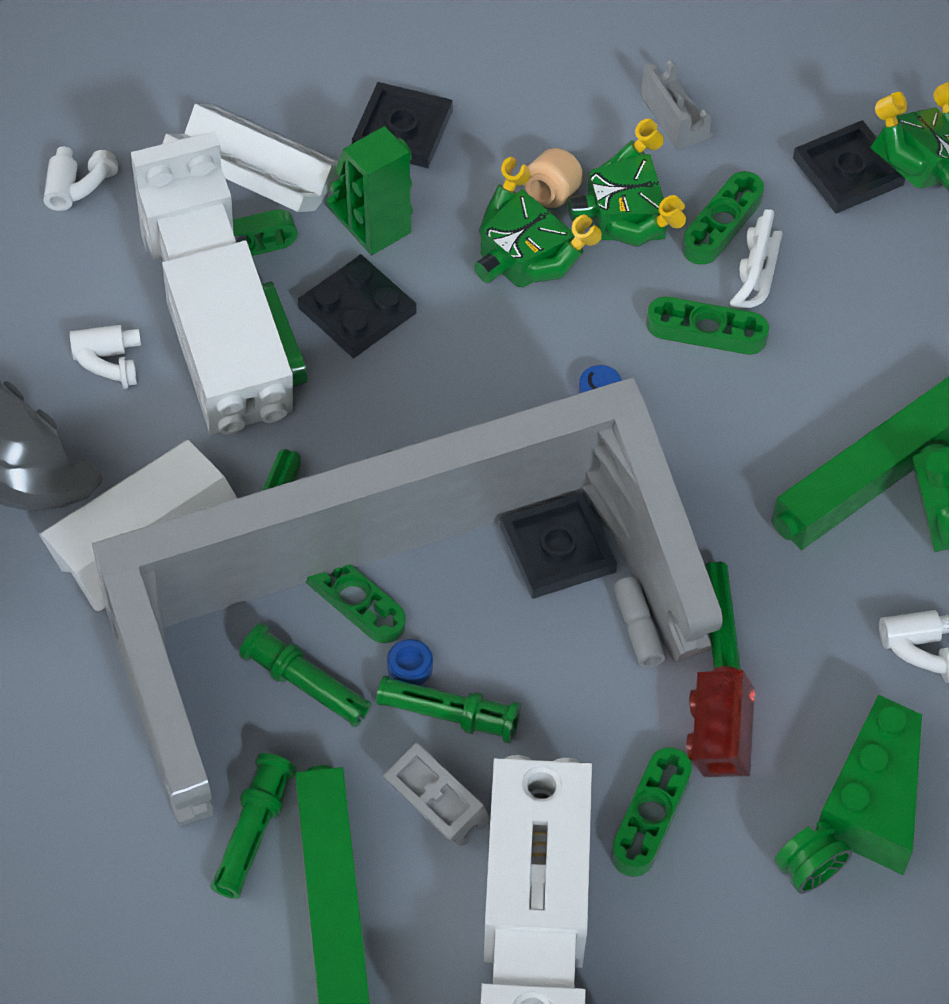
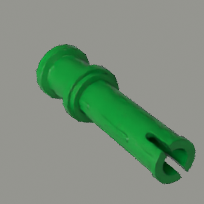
[239,622,372,727]
[376,675,521,744]
[210,753,297,899]

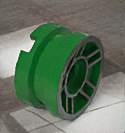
[774,819,853,894]

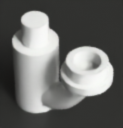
[43,146,119,211]
[70,325,141,390]
[879,610,949,683]

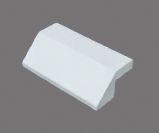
[162,104,339,212]
[39,440,237,611]

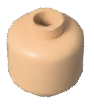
[524,148,583,208]

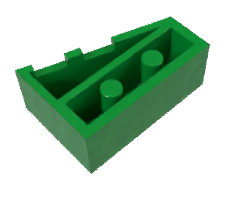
[325,126,413,256]
[816,695,922,875]

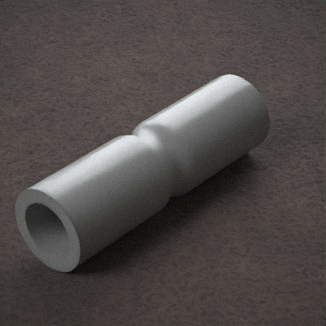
[613,577,665,669]

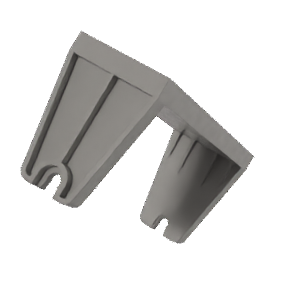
[92,377,723,827]

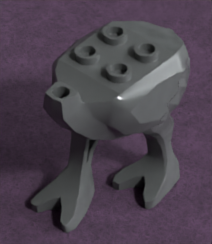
[0,381,103,511]

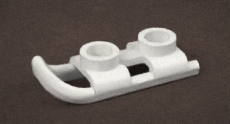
[730,209,783,308]

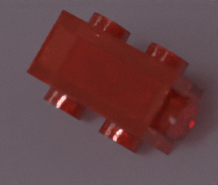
[686,666,755,777]

